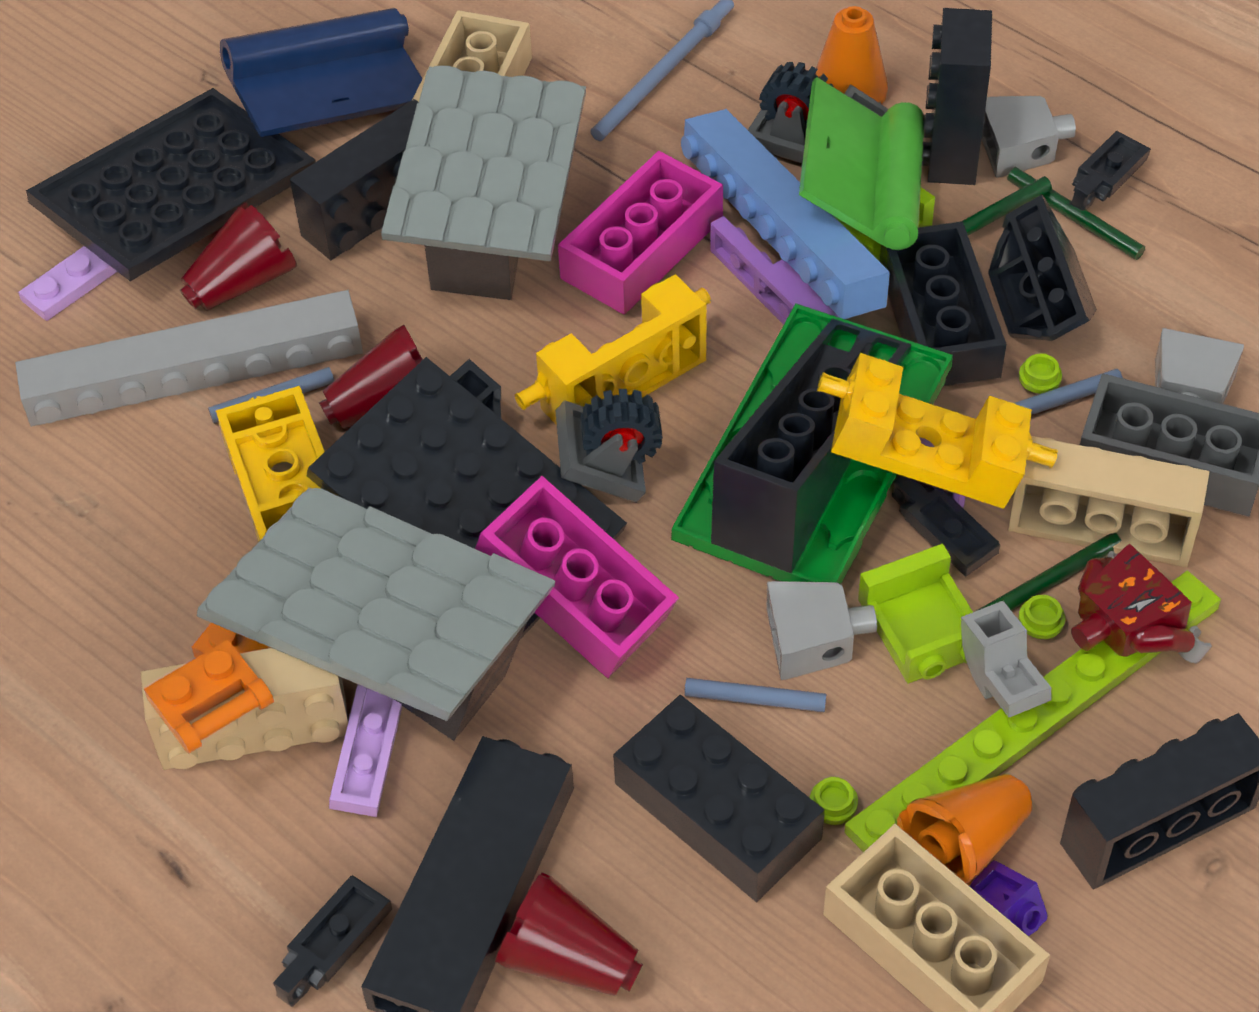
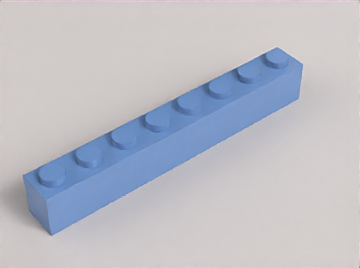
[681,109,890,319]

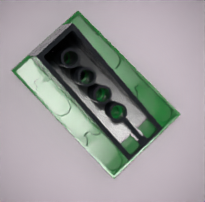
[671,303,953,584]

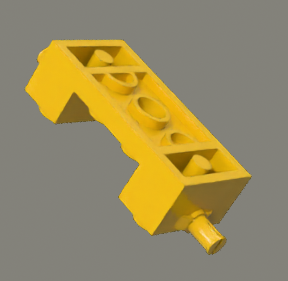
[514,274,711,425]
[817,353,1058,509]
[216,386,325,542]

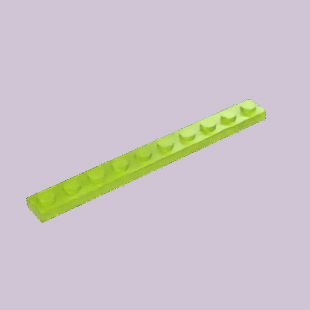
[844,570,1221,852]

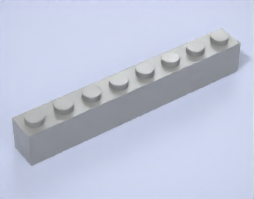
[15,290,363,427]

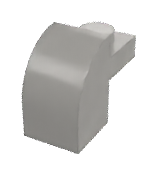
[961,601,1051,717]

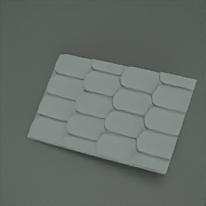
[381,66,586,300]
[197,487,556,741]

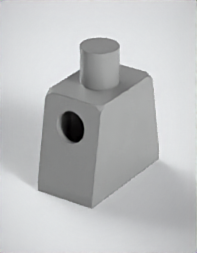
[981,96,1076,178]
[1155,328,1244,404]
[766,581,877,680]

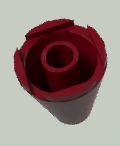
[180,202,297,311]
[319,325,423,429]
[495,872,643,996]

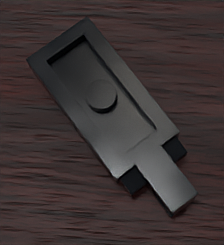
[1069,130,1151,211]
[892,475,1000,577]
[273,875,392,1007]

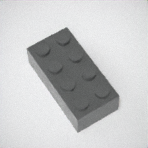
[1080,373,1259,517]

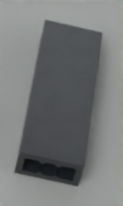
[361,736,574,1012]

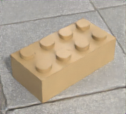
[412,10,532,102]
[1008,436,1210,568]
[141,648,349,770]
[823,824,1050,1012]

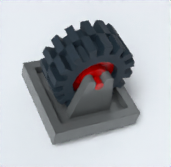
[748,62,834,163]
[555,389,663,503]

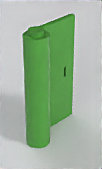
[799,77,925,250]

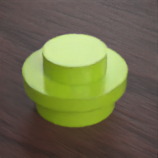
[1019,353,1062,394]
[1018,595,1065,639]
[809,777,858,825]

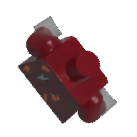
[1071,544,1212,663]

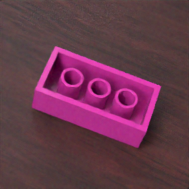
[558,151,723,315]
[475,476,679,679]

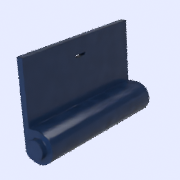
[220,8,423,137]

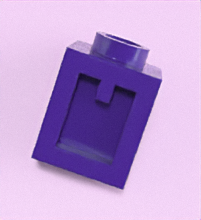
[969,860,1048,936]

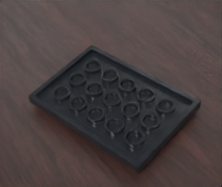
[26,88,316,281]
[306,357,627,639]

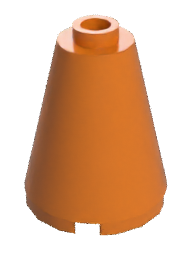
[815,6,888,105]
[897,774,1032,886]

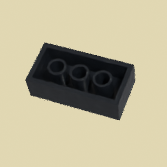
[922,8,992,185]
[290,99,419,261]
[879,221,1007,386]
[613,694,825,903]
[1060,713,1259,890]

